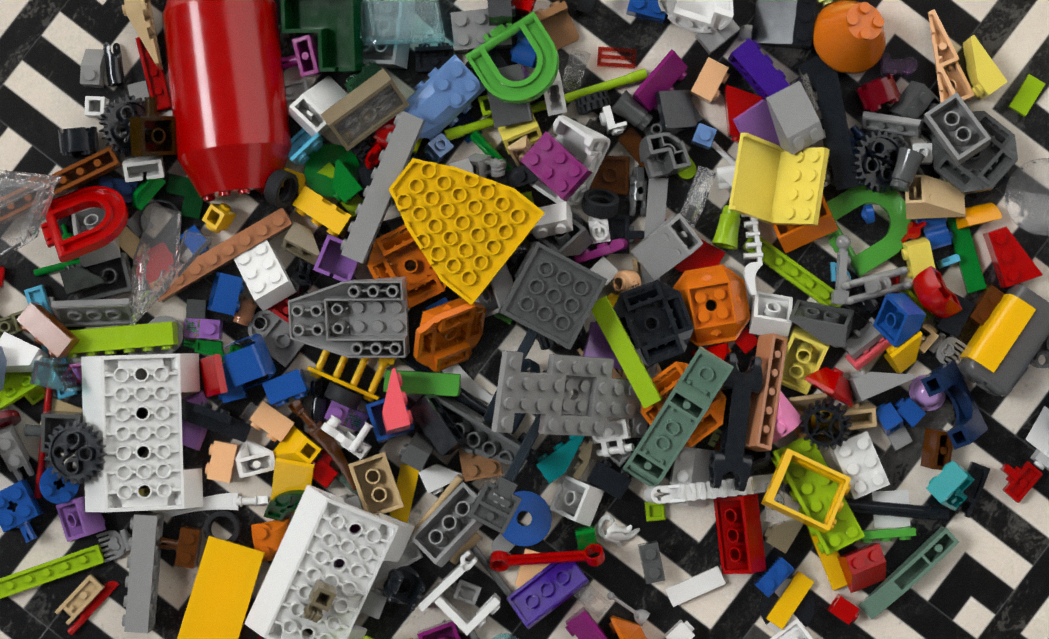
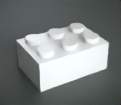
[233,239,296,311]
[829,430,890,500]

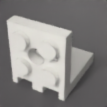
[434,593,501,635]

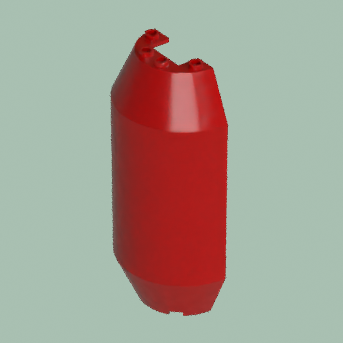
[162,0,292,202]

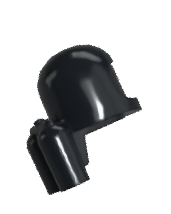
[290,258,315,297]

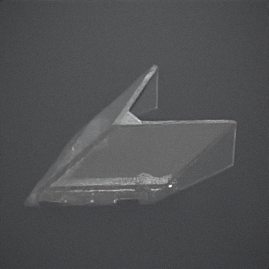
[0,170,62,261]
[130,205,214,326]

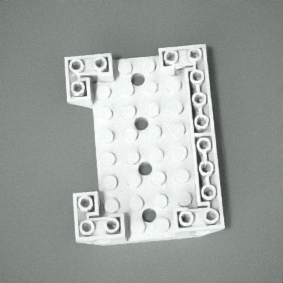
[81,353,203,512]
[245,484,415,639]

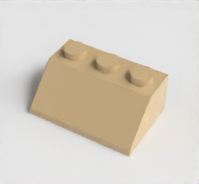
[348,452,404,515]

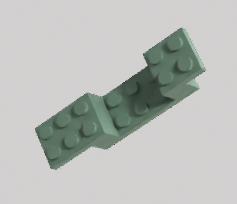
[622,346,734,486]

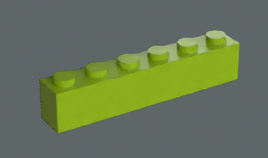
[67,321,179,358]

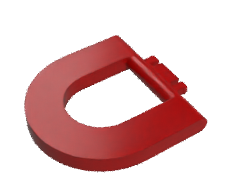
[41,186,128,263]

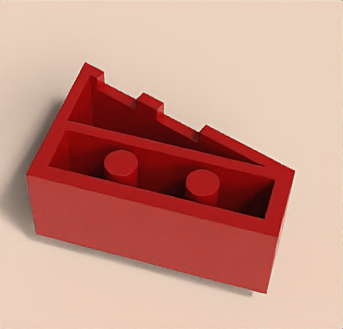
[983,227,1043,288]

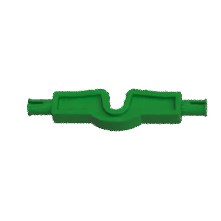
[183,338,246,362]

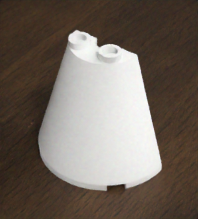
[658,0,734,33]

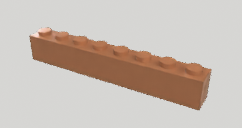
[149,208,293,303]

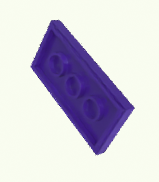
[506,562,590,629]

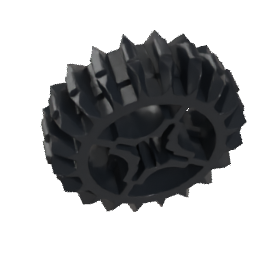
[799,398,852,451]

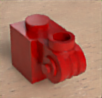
[312,449,339,488]

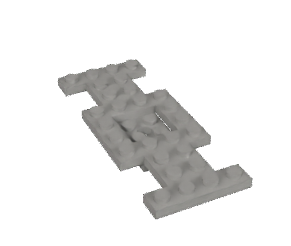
[491,350,657,438]

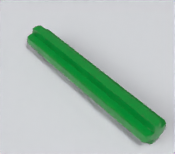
[470,131,527,191]

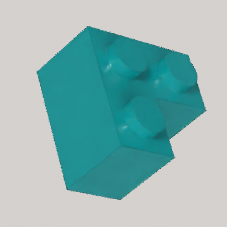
[926,460,975,511]

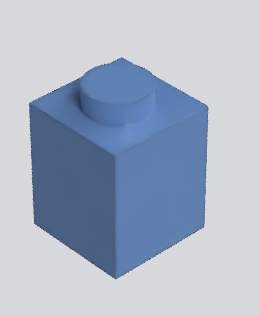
[691,123,717,150]

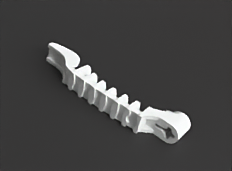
[716,164,763,296]
[644,474,773,504]

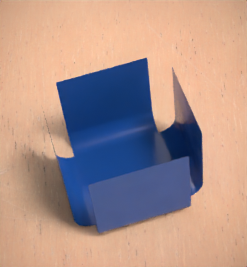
[222,334,276,391]

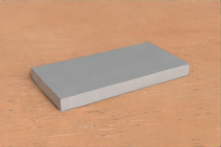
[51,298,137,327]

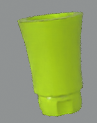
[711,205,741,250]

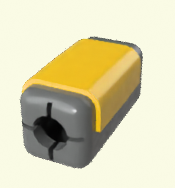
[958,284,1049,396]

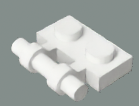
[592,418,634,457]

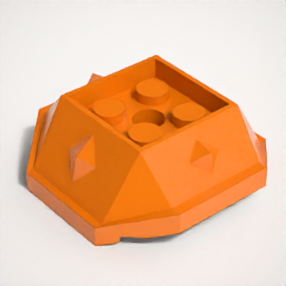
[367,224,447,308]
[673,264,751,347]
[413,298,486,372]
[640,361,726,448]

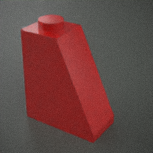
[724,85,763,143]

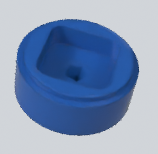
[861,204,875,224]

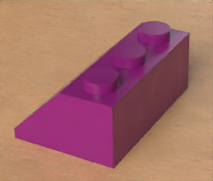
[633,49,688,113]
[565,606,609,639]

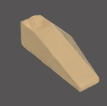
[122,0,163,71]

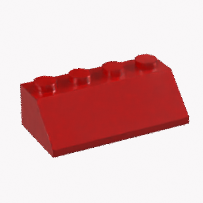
[713,493,766,574]

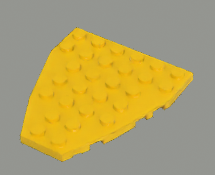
[389,158,545,305]

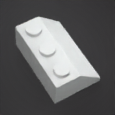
[669,447,712,507]

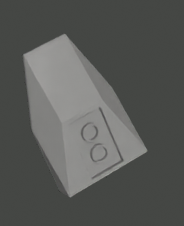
[288,276,410,358]

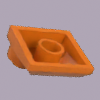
[251,518,291,562]

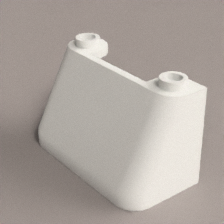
[529,115,611,206]

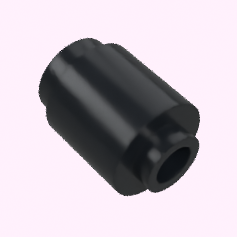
[853,285,880,314]

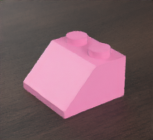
[772,391,802,444]

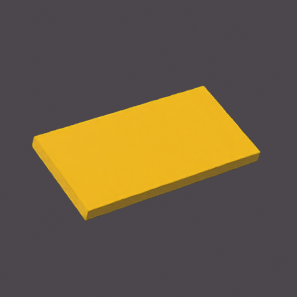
[177,536,265,639]

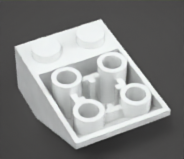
[288,76,348,137]

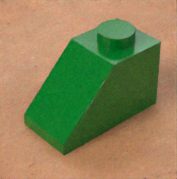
[332,159,363,204]
[574,525,597,555]

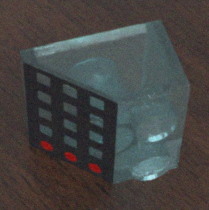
[30,357,82,392]

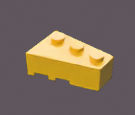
[292,186,355,237]

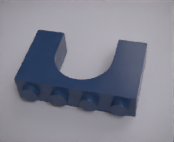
[921,360,988,449]

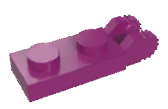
[574,238,628,264]

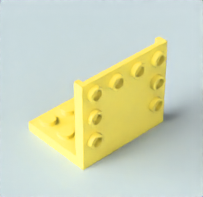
[729,133,830,226]

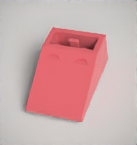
[382,368,413,435]

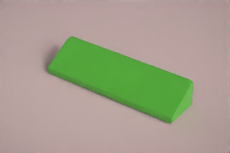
[383,370,461,396]

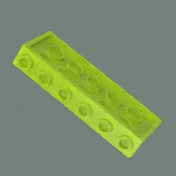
[771,436,865,556]

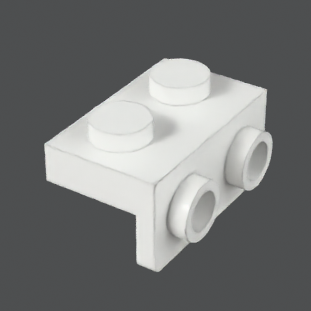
[599,105,627,136]

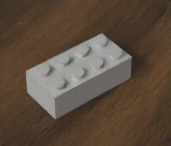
[410,482,483,567]

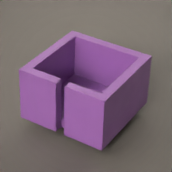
[313,234,360,282]

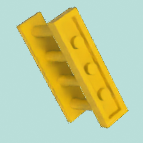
[307,350,397,402]

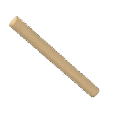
[412,475,463,533]

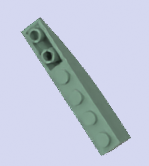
[858,526,959,619]

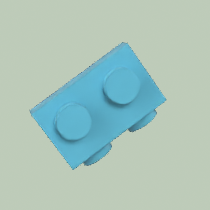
[288,128,324,166]

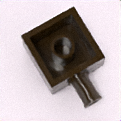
[130,97,177,156]

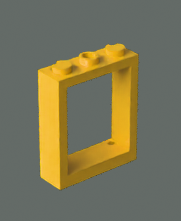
[761,448,851,533]

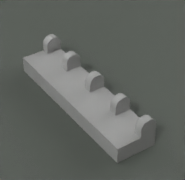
[843,317,884,359]

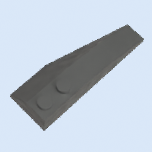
[420,395,527,468]

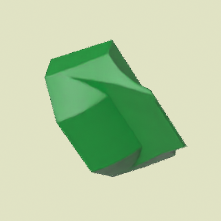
[132,178,166,211]

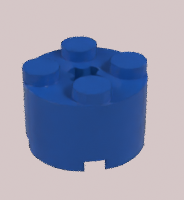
[39,464,80,504]

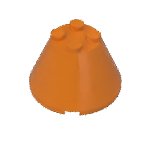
[812,0,886,74]

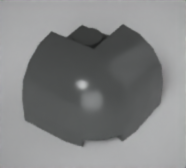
[639,133,691,179]

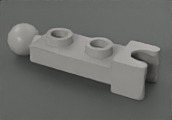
[831,235,851,305]

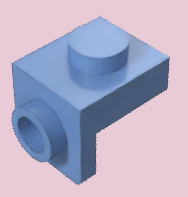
[423,133,453,163]

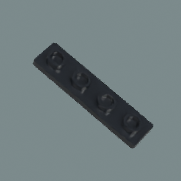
[181,399,252,442]

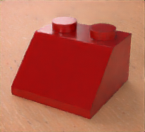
[837,543,886,593]

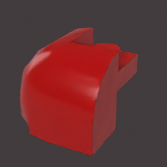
[912,266,962,318]

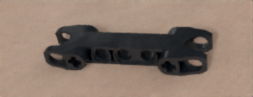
[708,353,763,491]

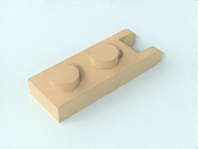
[55,574,105,625]

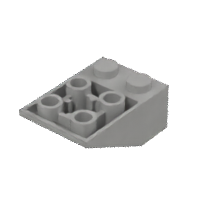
[631,213,703,281]

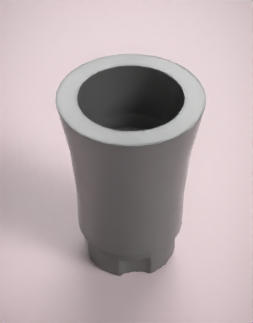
[611,90,653,131]
[890,147,925,192]

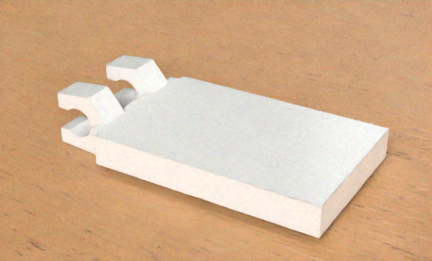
[417,549,478,612]

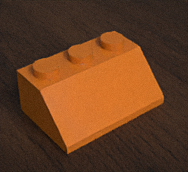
[773,195,839,253]

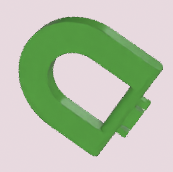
[465,11,559,104]
[825,185,911,277]

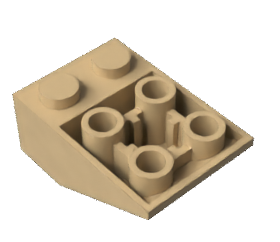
[905,175,965,219]

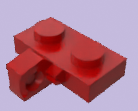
[1000,461,1043,503]

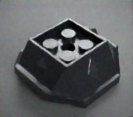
[613,280,694,366]

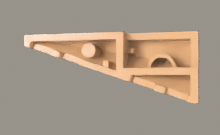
[928,9,975,103]

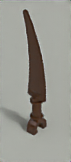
[287,399,356,491]

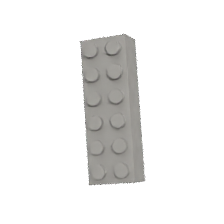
[122,512,164,634]

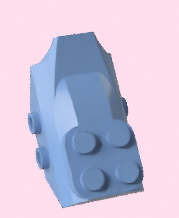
[403,54,486,141]

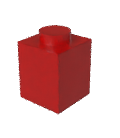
[827,594,860,625]

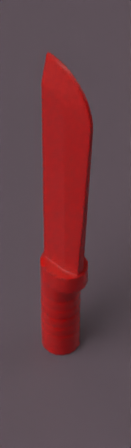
[67,581,119,636]

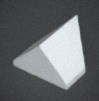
[235,439,275,478]

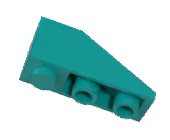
[536,435,585,484]

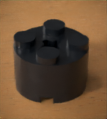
[58,127,99,156]

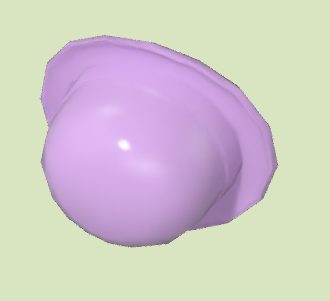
[909,374,946,411]

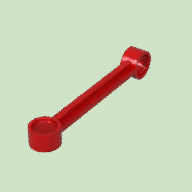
[490,544,605,572]

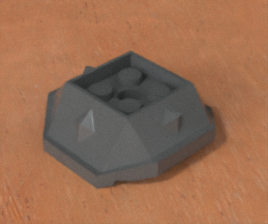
[932,111,1018,194]

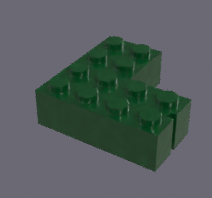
[281,0,363,72]

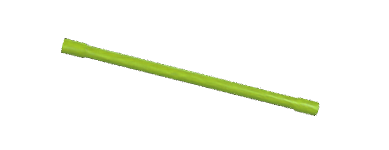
[444,68,648,141]

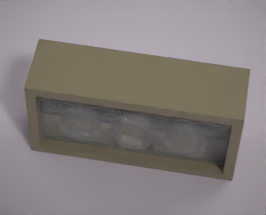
[320,69,410,151]

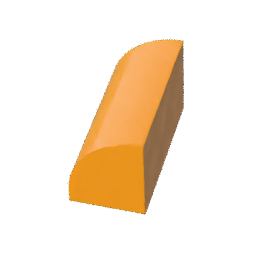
[955,203,1002,229]

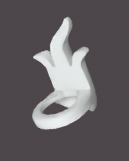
[597,515,640,547]

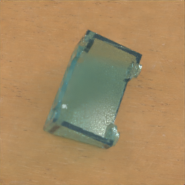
[361,0,445,46]

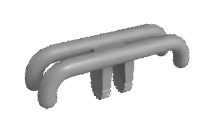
[841,266,912,305]

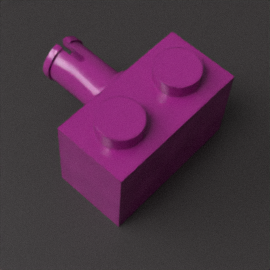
[281,35,327,77]

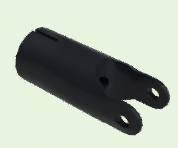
[103,42,126,87]
[310,380,327,424]

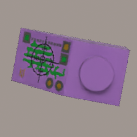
[184,318,223,340]
[324,400,369,432]

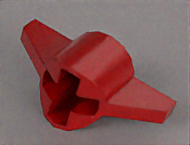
[901,221,927,243]

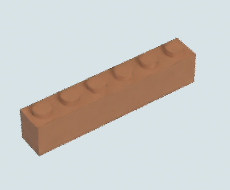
[745,333,788,452]

